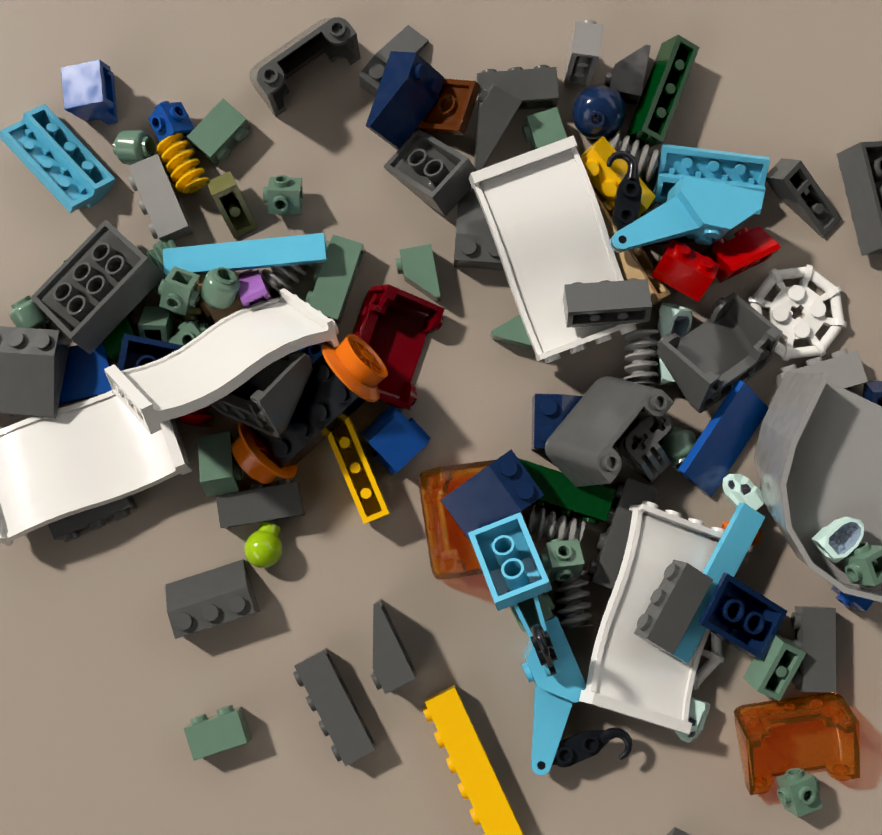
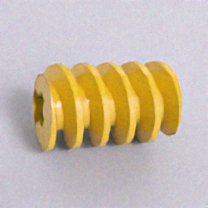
[156,133,210,194]

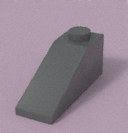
[358,25,429,97]
[473,83,522,171]
[766,158,842,237]

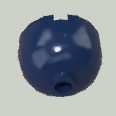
[572,84,626,140]

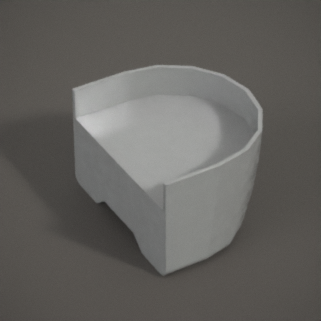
[754,372,882,602]

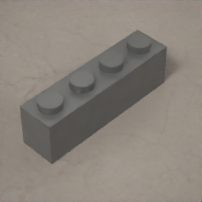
[587,478,659,589]
[293,648,376,766]

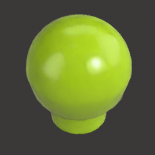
[244,522,282,568]

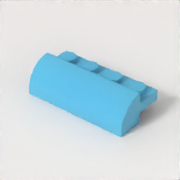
[0,104,115,213]
[653,144,770,215]

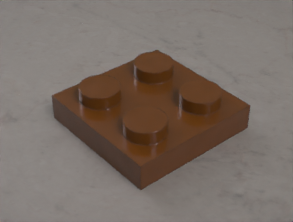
[417,79,481,135]

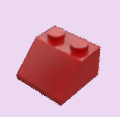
[706,226,781,283]
[651,239,720,302]

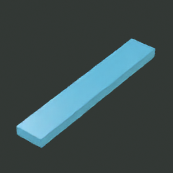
[163,233,327,277]
[673,502,765,663]

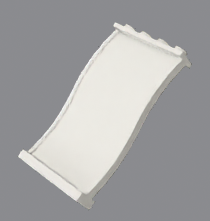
[468,135,637,364]
[104,288,339,434]
[0,390,192,546]
[579,501,725,734]

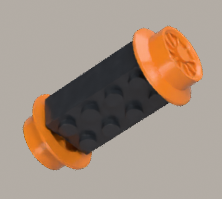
[232,334,388,484]

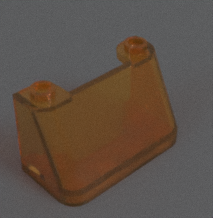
[418,460,495,580]
[734,692,860,795]

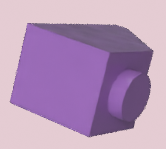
[238,269,273,307]

